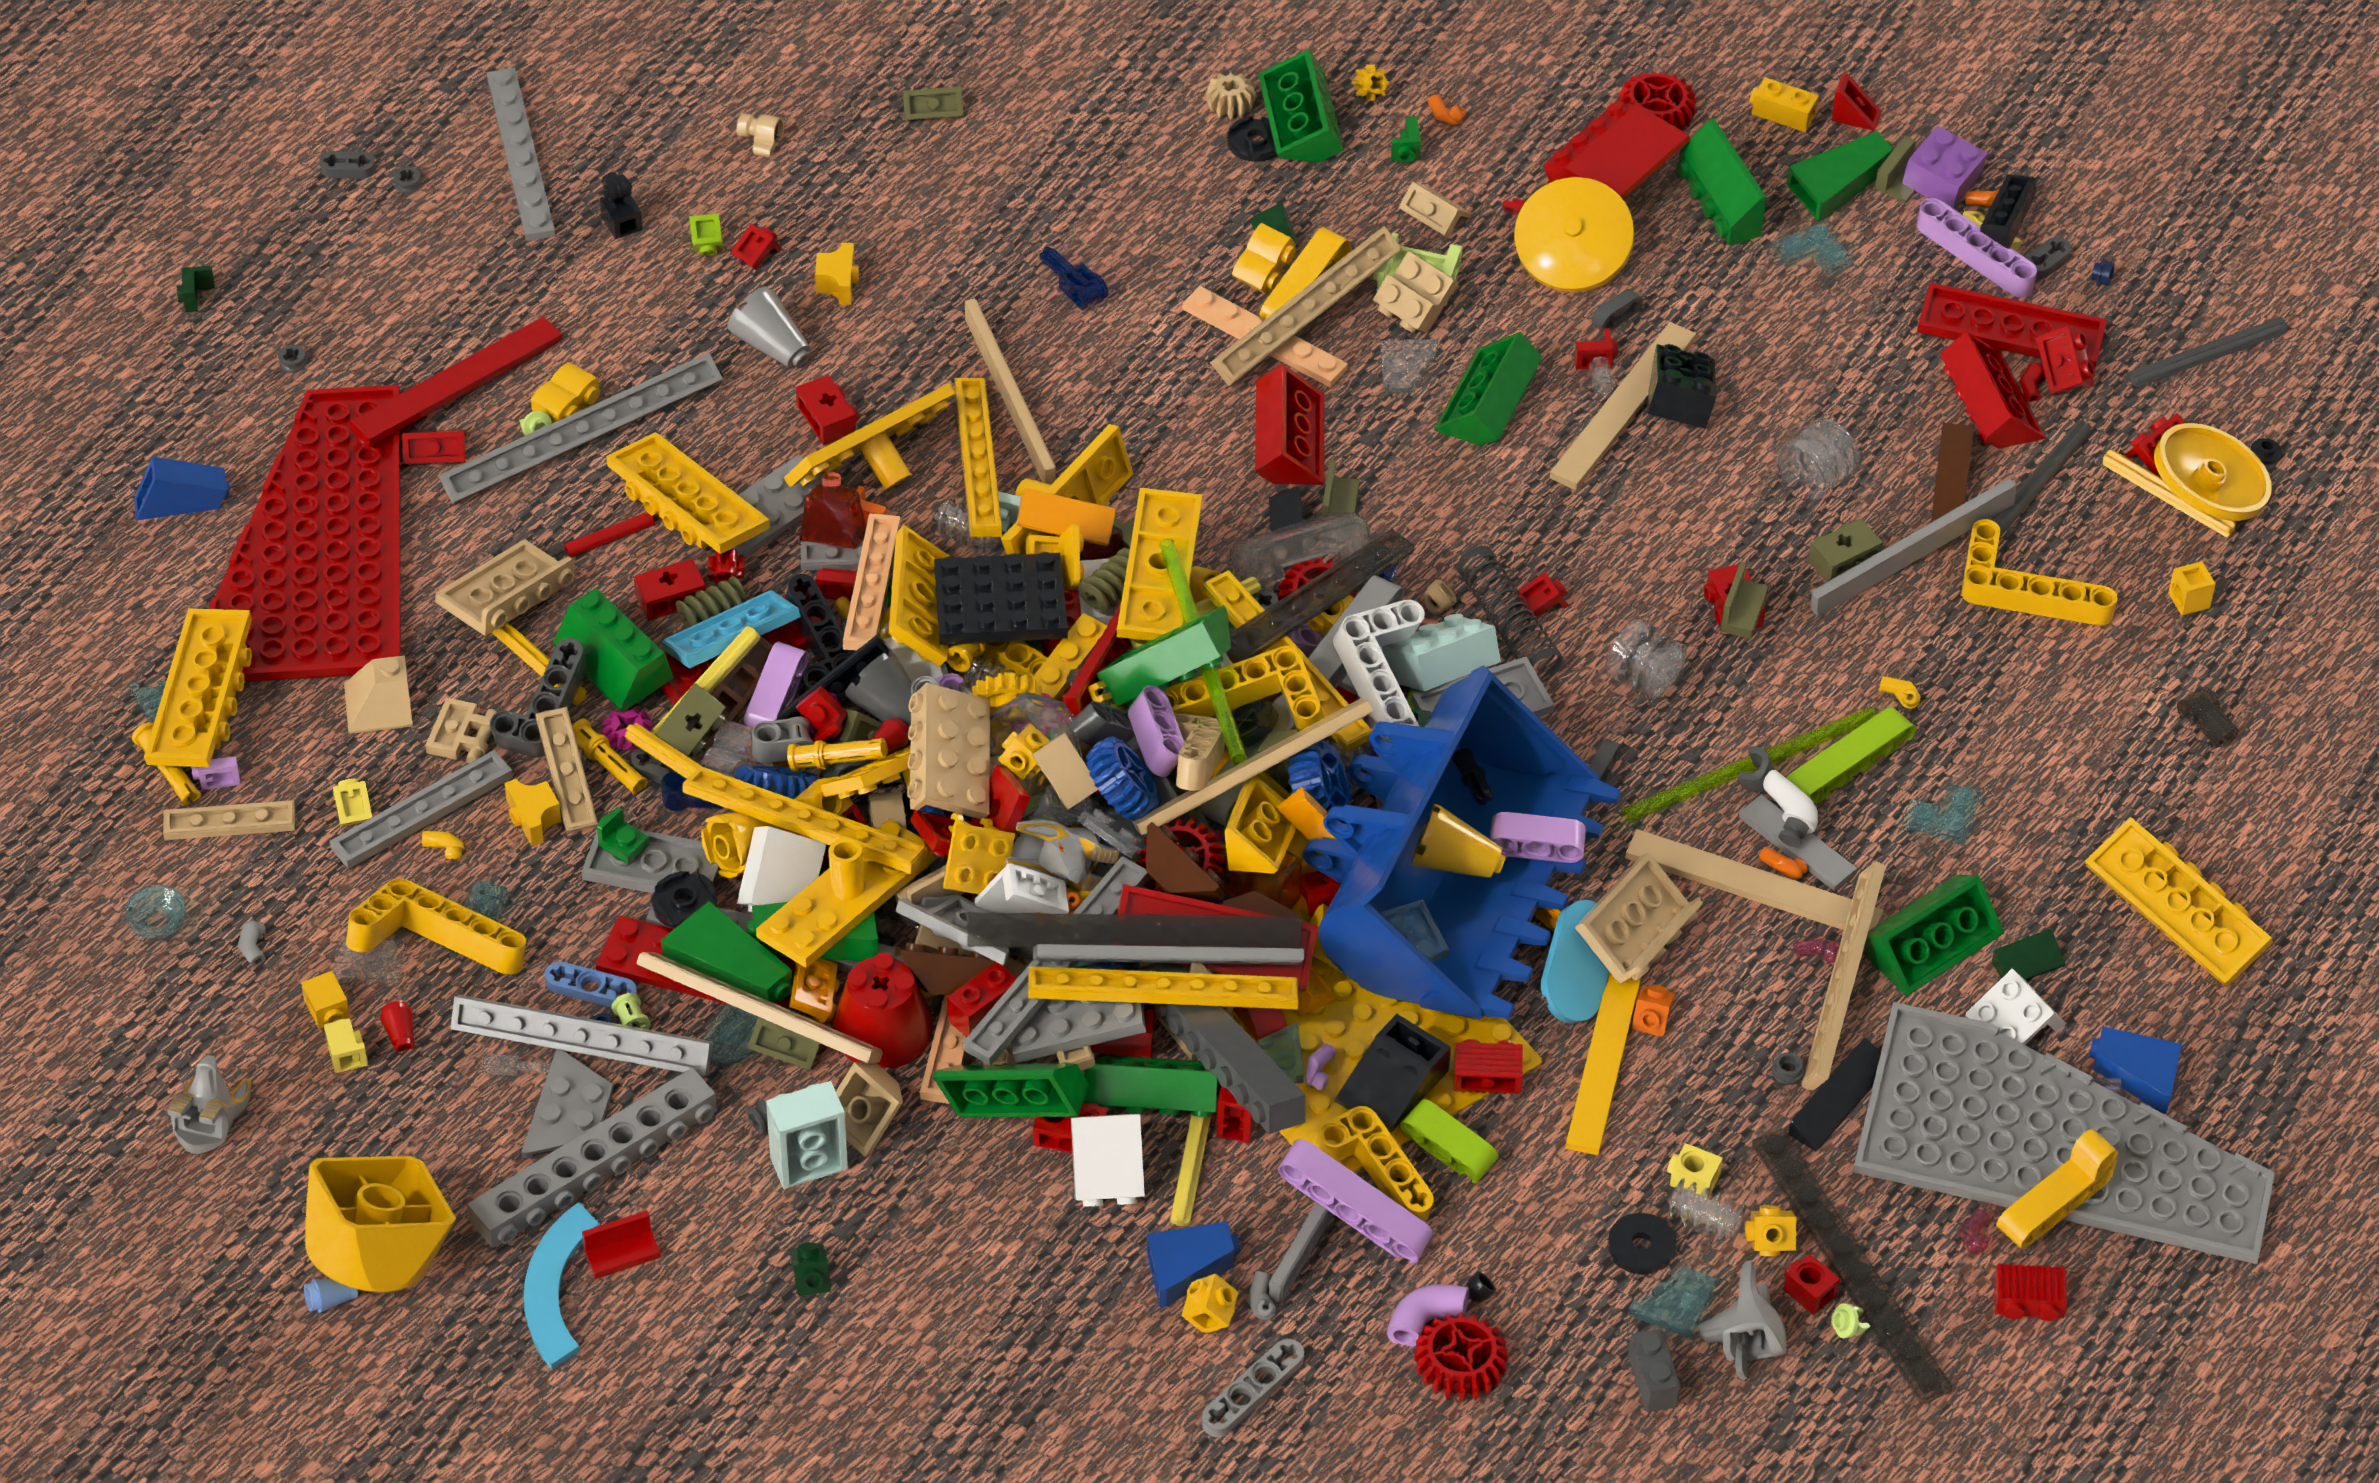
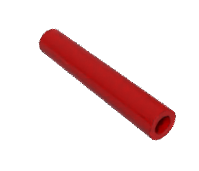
[563,512,655,558]

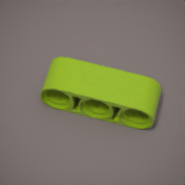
[1400,1099,1499,1184]

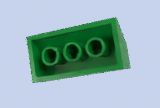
[1258,49,1344,163]
[1676,119,1766,246]
[1433,332,1543,446]
[553,588,674,713]
[1097,605,1231,707]
[1864,875,2004,996]
[1083,1055,1221,1117]
[932,1062,1089,1118]

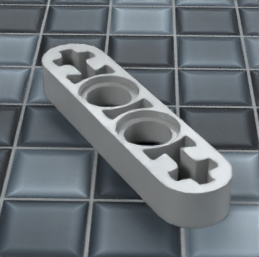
[1202,1339,1304,1437]

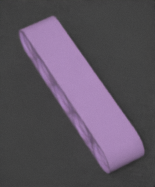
[1917,198,2037,298]
[1278,1140,1433,1264]

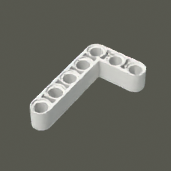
[1333,600,1425,742]

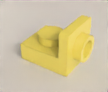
[333,779,372,827]

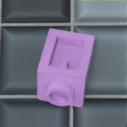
[191,756,240,790]

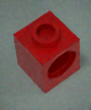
[1783,1254,1840,1316]

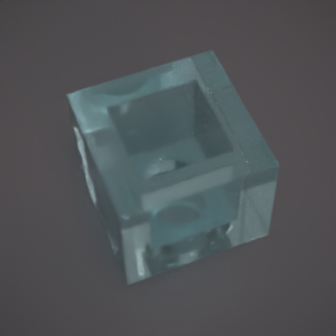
[464,880,508,923]

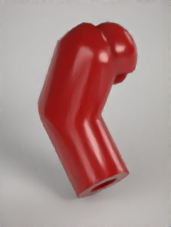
[2019,362,2046,402]

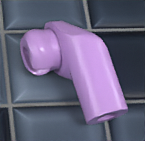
[1305,1044,1336,1090]

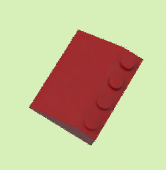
[1543,101,1691,199]

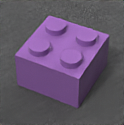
[1902,126,1988,208]

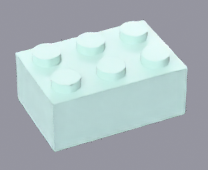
[1382,614,1501,692]
[766,1081,848,1189]

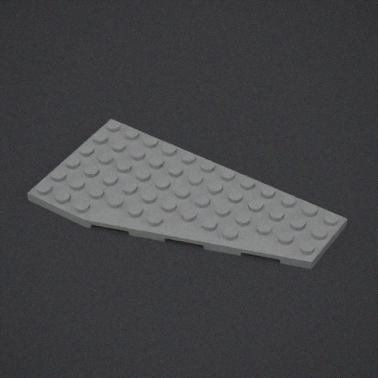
[1853,1002,2275,1264]

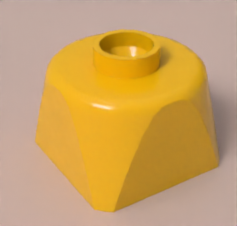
[305,1156,456,1292]

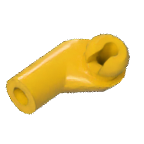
[1879,676,1921,709]

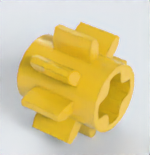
[1351,65,1390,101]

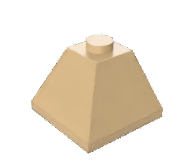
[344,656,413,734]
[836,1062,903,1157]

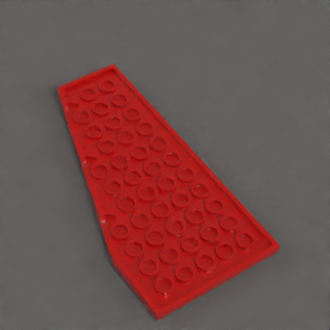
[209,385,401,682]

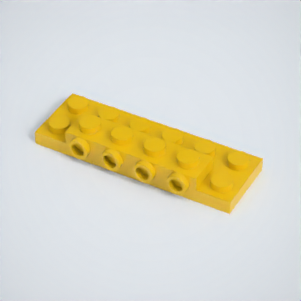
[606,432,770,554]
[144,608,252,767]
[2085,817,2273,988]

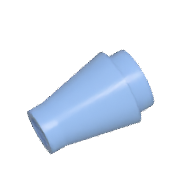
[304,1279,358,1313]

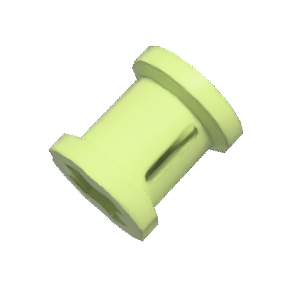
[611,993,650,1029]

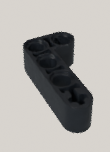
[786,574,854,695]

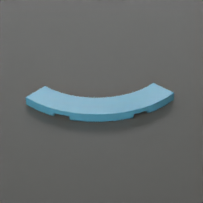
[523,1202,600,1370]

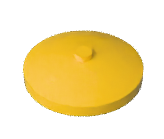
[1514,177,1634,292]
[2154,423,2272,521]

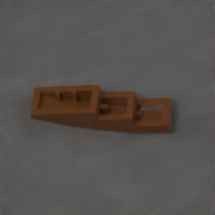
[1931,422,1974,522]
[685,636,773,751]

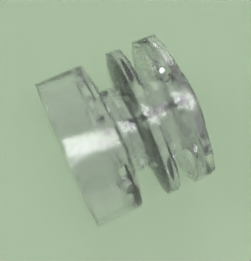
[1776,418,1860,500]
[1605,618,1687,702]

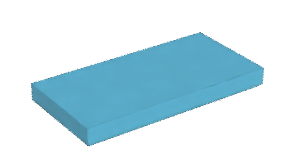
[661,590,801,668]

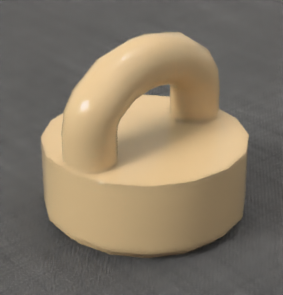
[1423,579,1456,615]

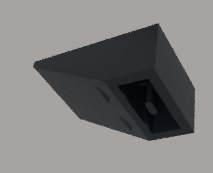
[1647,344,1717,429]
[1335,1014,1451,1134]

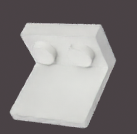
[975,863,1069,923]
[1965,969,2066,1045]

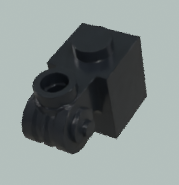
[599,172,643,240]

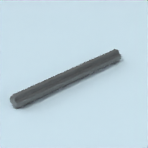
[2129,317,2288,387]
[1991,420,2091,538]

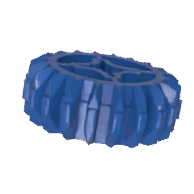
[1086,736,1161,821]
[1288,740,1352,822]
[734,764,820,799]

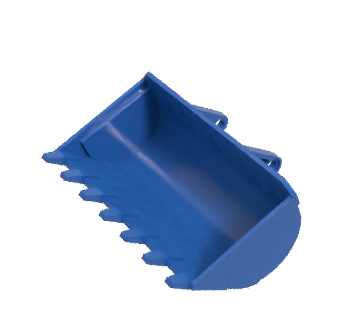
[1302,665,1621,1019]

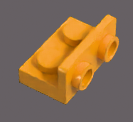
[789,957,840,1024]

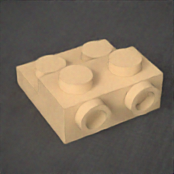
[1373,250,1458,334]

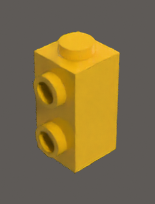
[1749,77,1819,132]

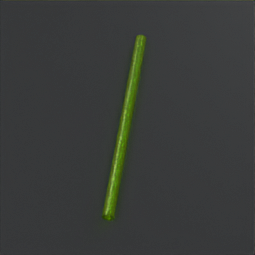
[1159,539,1247,765]
[1621,707,1876,823]

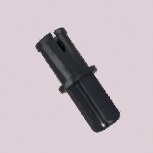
[1452,748,1493,805]

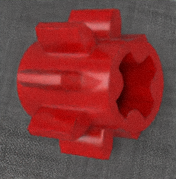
[707,549,745,584]

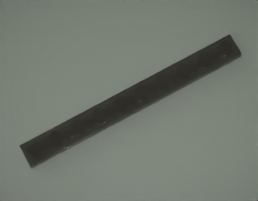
[967,912,1301,949]
[1752,1128,1952,1405]

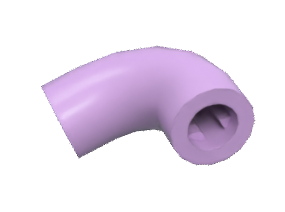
[1386,1284,1469,1347]

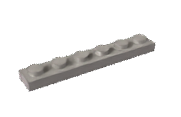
[330,750,513,869]

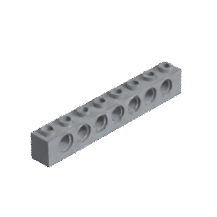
[467,1068,717,1248]

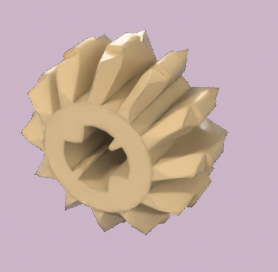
[1206,71,1255,120]

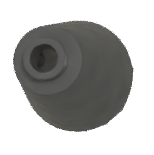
[845,651,913,728]

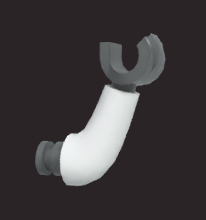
[1738,746,1818,848]

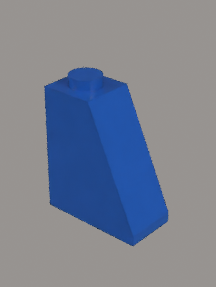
[134,457,230,520]
[2089,1026,2182,1114]
[1147,1221,1240,1308]

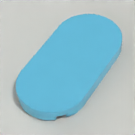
[1541,900,1609,1024]

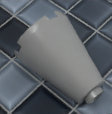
[727,286,810,368]

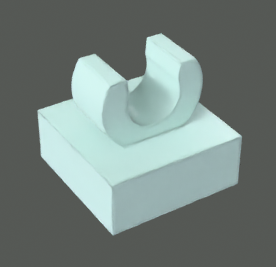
[998,491,1021,532]

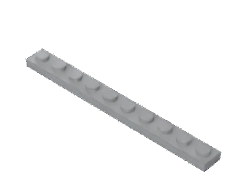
[439,352,723,504]

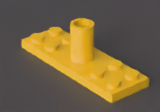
[784,383,956,491]
[1001,424,1134,555]
[1117,488,1202,641]
[879,525,951,667]
[820,715,1004,806]
[756,819,939,968]

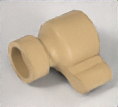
[736,113,784,158]

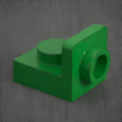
[1391,116,1421,163]
[597,807,650,865]

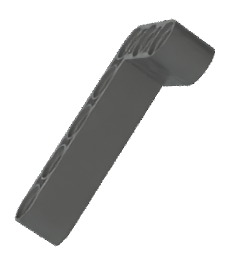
[1069,701,1210,848]

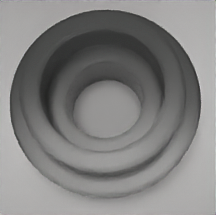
[1771,1052,1805,1085]

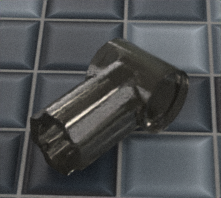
[2177,688,2239,748]

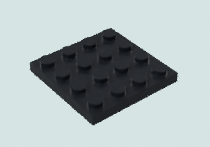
[934,552,1068,645]

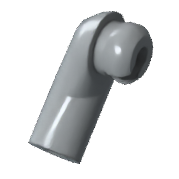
[238,920,266,967]
[1247,1271,1276,1320]

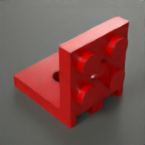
[910,764,1030,857]

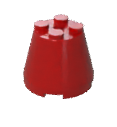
[833,952,933,1069]

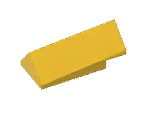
[1225,771,1297,874]

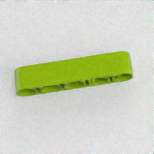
[1787,707,1916,804]

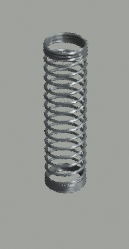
[1457,546,1564,680]

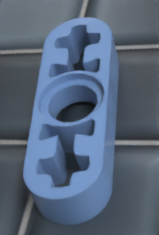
[544,962,637,1008]

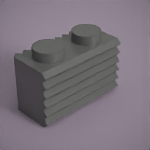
[1628,1329,1681,1412]

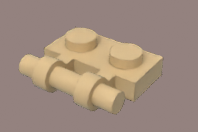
[425,698,497,763]

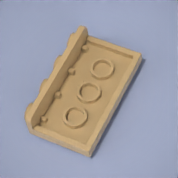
[435,539,575,636]
[907,683,990,819]
[1574,852,1703,984]

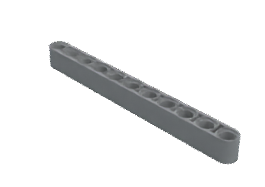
[1198,575,1404,826]

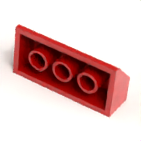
[1940,331,2046,449]
[1255,363,1324,485]

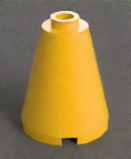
[1411,804,1506,878]
[701,812,793,878]

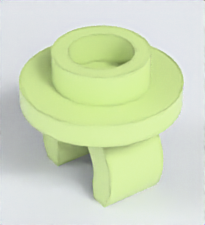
[519,411,552,436]
[1832,1303,1870,1338]

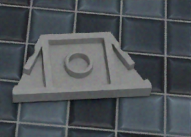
[895,894,1013,965]
[521,1049,614,1158]

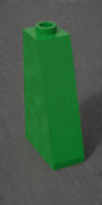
[1786,131,1894,222]
[661,901,793,1003]
[747,902,879,962]

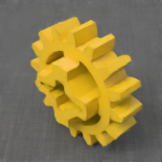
[972,672,1042,719]

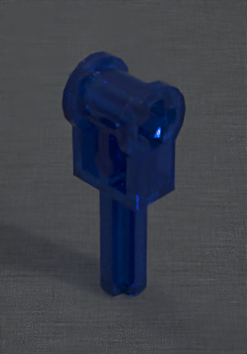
[1039,246,1109,311]

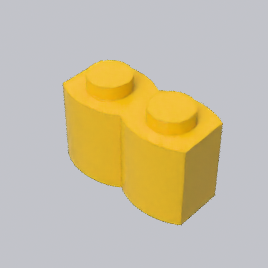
[1232,223,1296,294]
[531,362,600,423]

